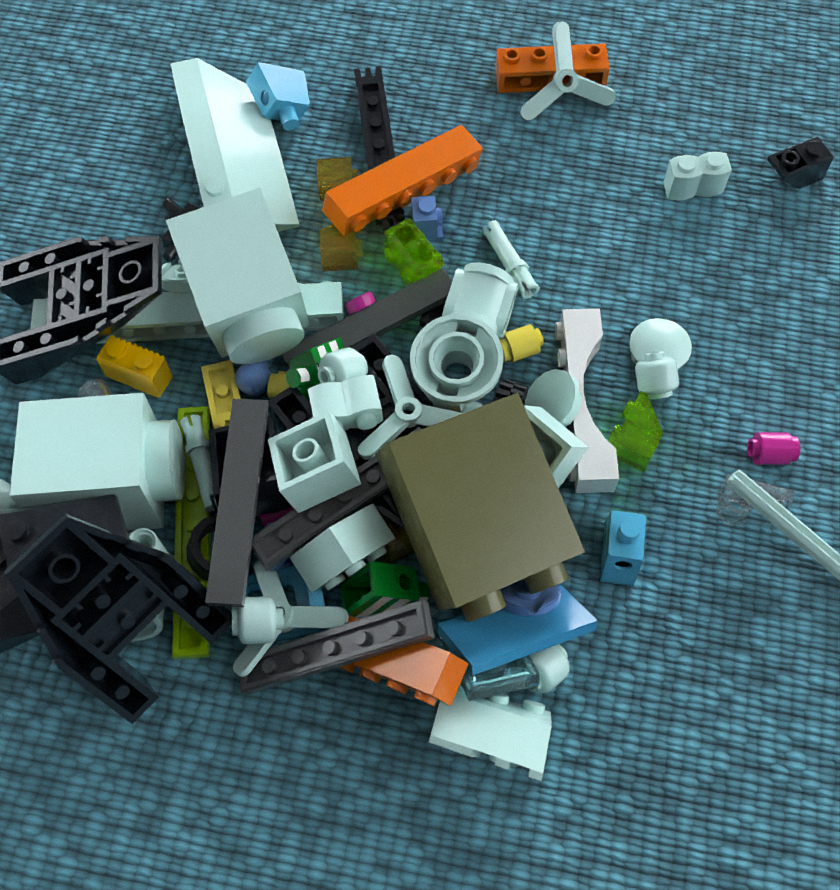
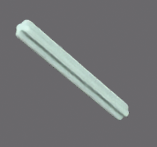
[726,470,840,581]

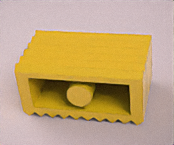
[96,335,173,398]

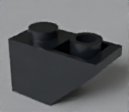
[767,136,834,189]

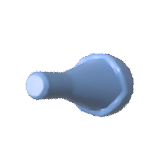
[235,360,271,396]

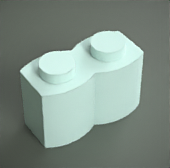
[663,152,732,200]
[308,375,383,431]

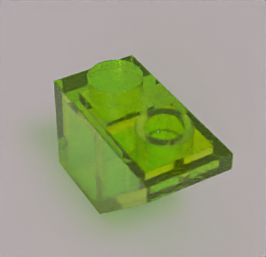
[608,391,663,472]

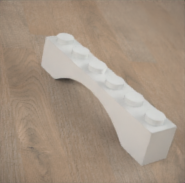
[555,309,619,493]

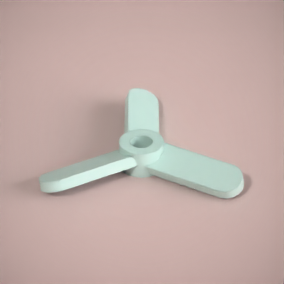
[521,22,616,121]
[358,355,463,460]
[233,560,348,677]

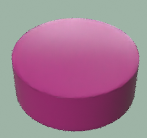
[344,291,376,315]

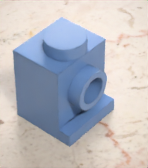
[411,196,443,243]

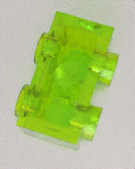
[383,218,444,286]

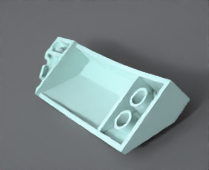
[171,58,300,232]

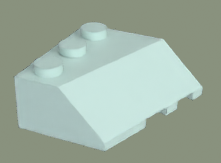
[429,683,552,781]

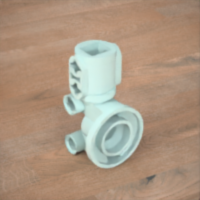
[410,262,519,413]

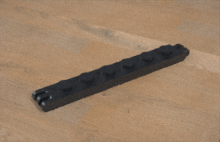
[354,66,405,234]

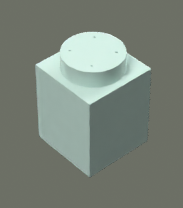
[166,187,310,364]
[10,393,186,531]

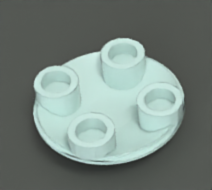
[629,318,692,370]

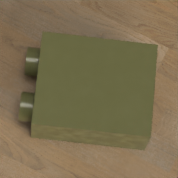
[375,393,585,622]

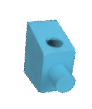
[246,62,310,130]
[600,511,646,586]

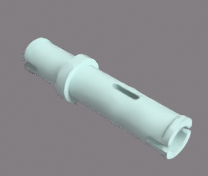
[482,220,540,299]
[180,415,218,512]

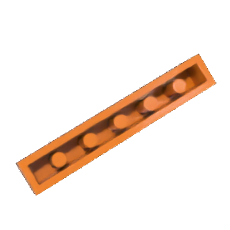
[322,125,483,236]

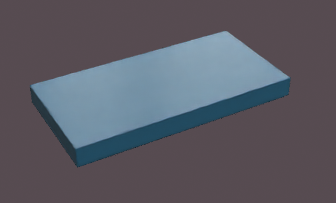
[438,584,598,676]

